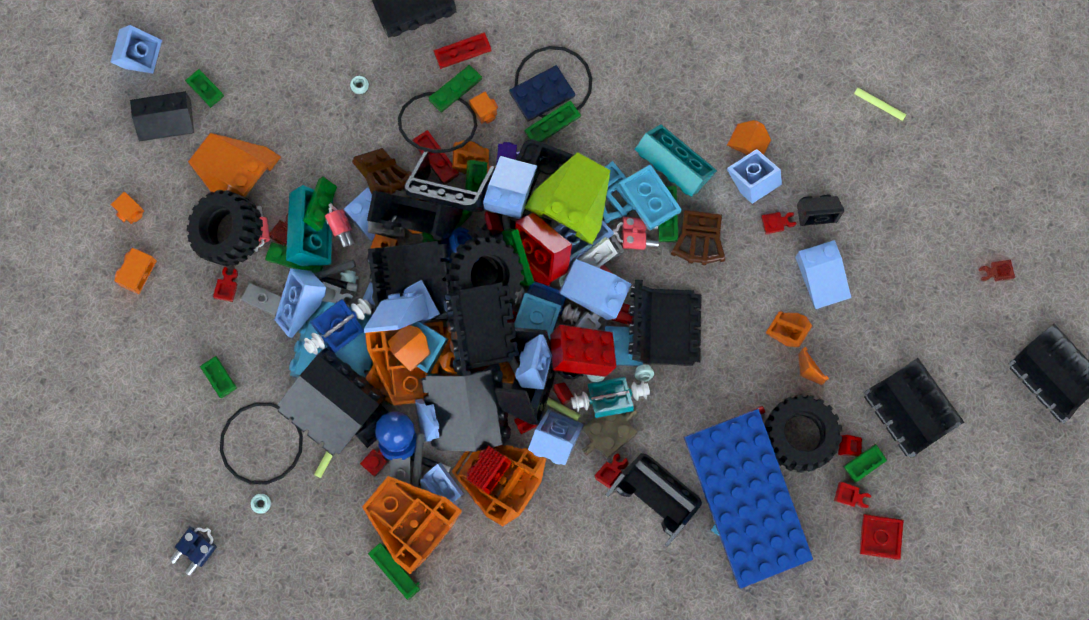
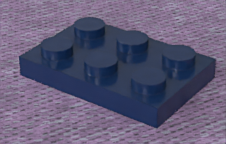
[509,65,575,122]

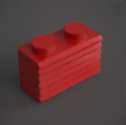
[466,445,512,495]

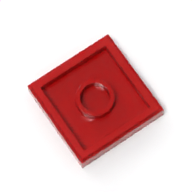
[859,514,904,560]

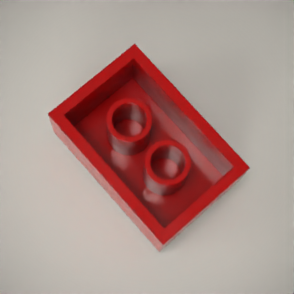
[515,213,572,282]
[550,325,616,377]

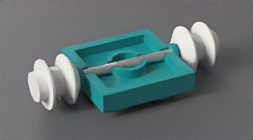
[571,377,650,418]

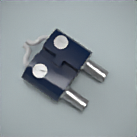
[170,527,217,576]

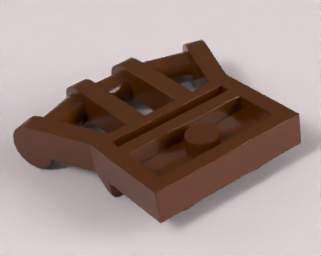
[352,148,412,194]
[671,210,725,265]

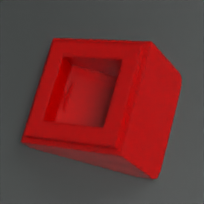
[484,212,503,235]
[553,382,574,405]
[838,435,862,457]

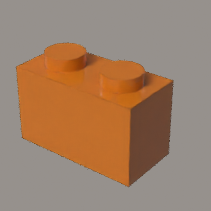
[114,248,157,294]

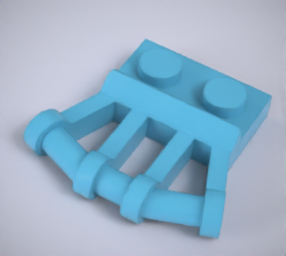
[603,161,635,224]

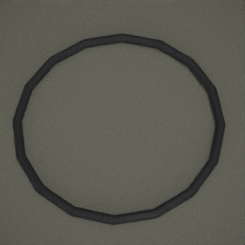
[514,46,593,118]
[398,92,478,153]
[220,402,303,485]

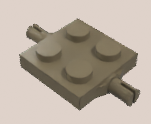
[582,410,637,459]

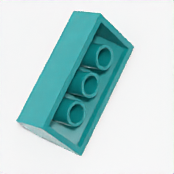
[634,124,717,197]
[286,185,333,266]

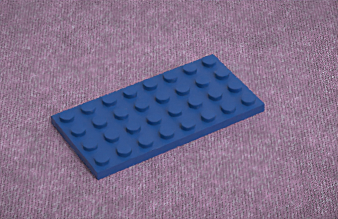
[684,409,813,589]

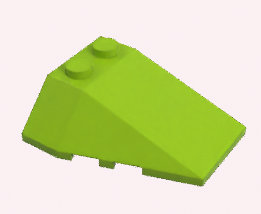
[525,152,611,245]

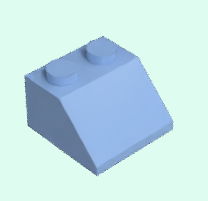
[110,25,162,74]
[727,149,782,204]
[343,186,375,241]
[515,334,552,389]

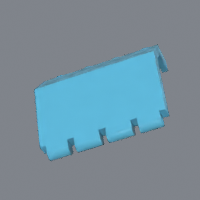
[289,301,373,378]

